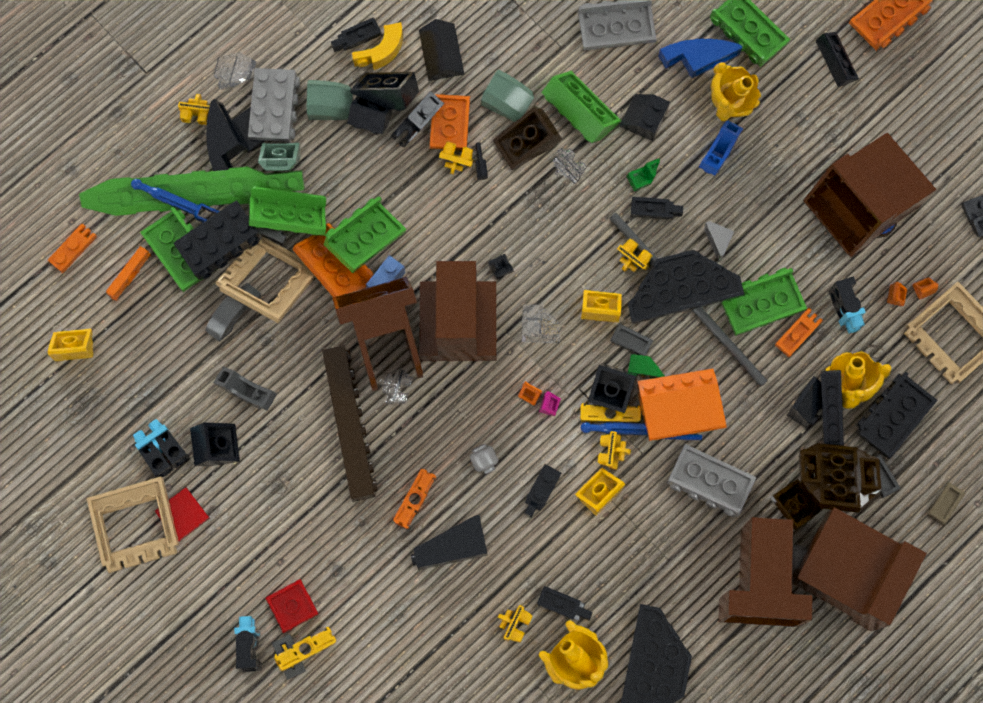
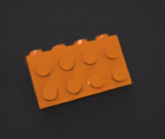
[849,0,933,51]
[292,223,374,297]

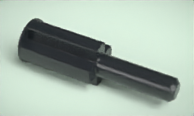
[475,142,488,180]

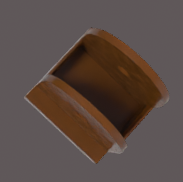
[332,277,424,392]

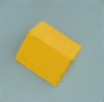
[581,290,622,323]
[47,329,93,361]
[575,468,625,516]

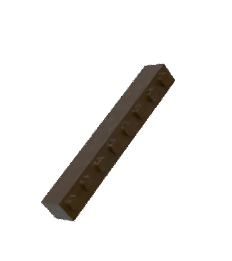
[322,345,378,502]

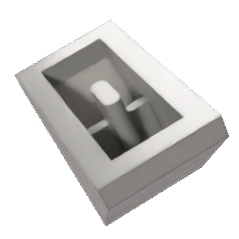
[704,221,734,262]

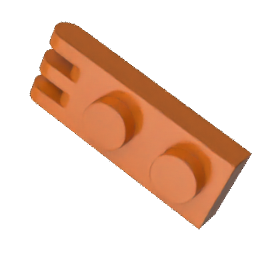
[48,224,97,273]
[775,308,823,357]

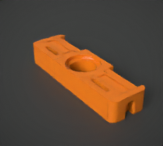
[106,246,151,301]
[393,469,436,529]

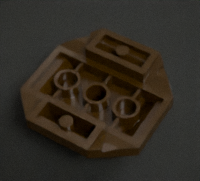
[799,443,882,513]

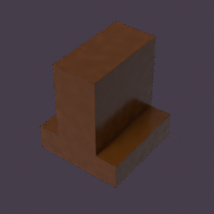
[803,132,936,258]
[419,261,497,361]
[792,507,927,631]
[718,517,812,627]

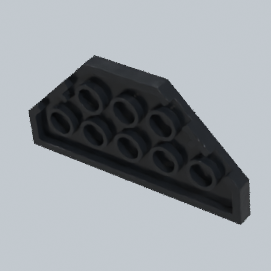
[628,250,745,324]
[621,604,692,703]

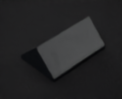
[419,19,464,81]

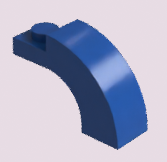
[699,120,743,176]

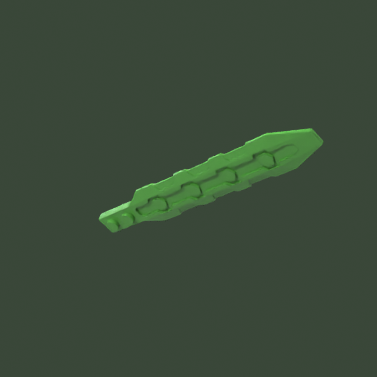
[79,166,305,216]

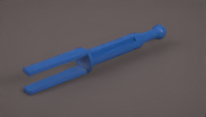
[131,179,219,223]
[580,422,702,440]

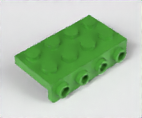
[710,0,791,68]
[249,186,326,236]
[324,196,406,273]
[140,207,213,292]
[721,268,807,336]

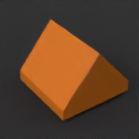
[912,277,939,300]
[887,282,907,306]
[518,381,543,406]

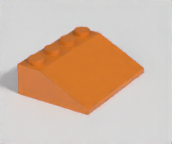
[637,369,727,441]

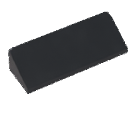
[816,32,859,87]

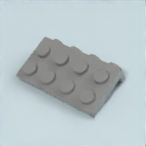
[578,0,656,51]
[248,68,300,143]
[667,444,756,517]

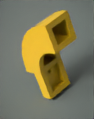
[352,22,403,70]

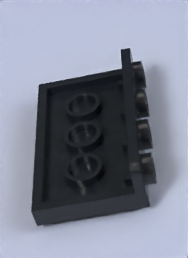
[174,200,262,280]
[855,371,938,459]

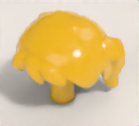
[711,62,761,121]
[825,351,891,409]
[539,620,608,690]

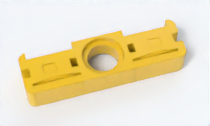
[580,403,641,423]
[274,627,336,672]

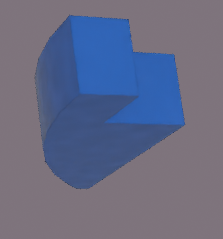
[658,39,742,78]

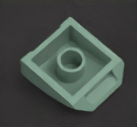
[481,70,534,122]
[306,80,353,120]
[258,143,301,171]

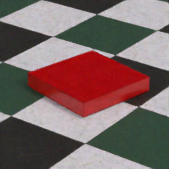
[155,487,210,542]
[265,579,319,633]

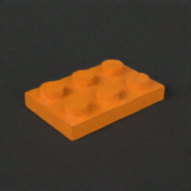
[430,94,470,150]

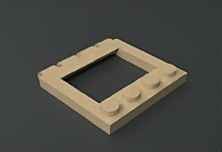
[216,236,315,323]
[904,282,983,385]
[86,477,179,573]

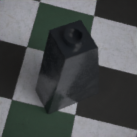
[411,515,488,570]

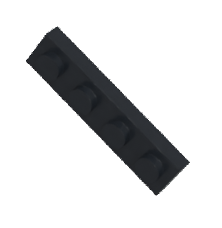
[821,370,844,446]

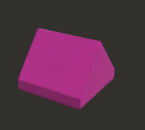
[539,391,561,416]

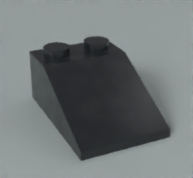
[350,72,419,111]

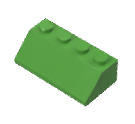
[541,71,621,143]

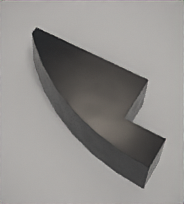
[206,99,247,171]

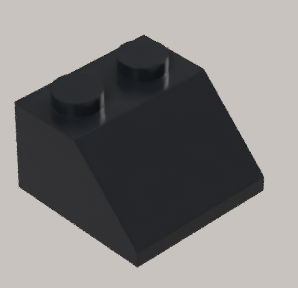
[619,94,670,141]
[347,96,393,134]
[588,363,638,413]
[787,376,822,428]
[190,422,240,466]

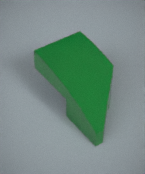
[626,158,660,192]
[628,354,665,379]

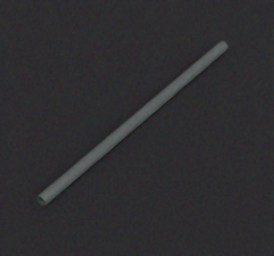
[610,213,768,387]

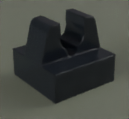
[488,254,514,280]

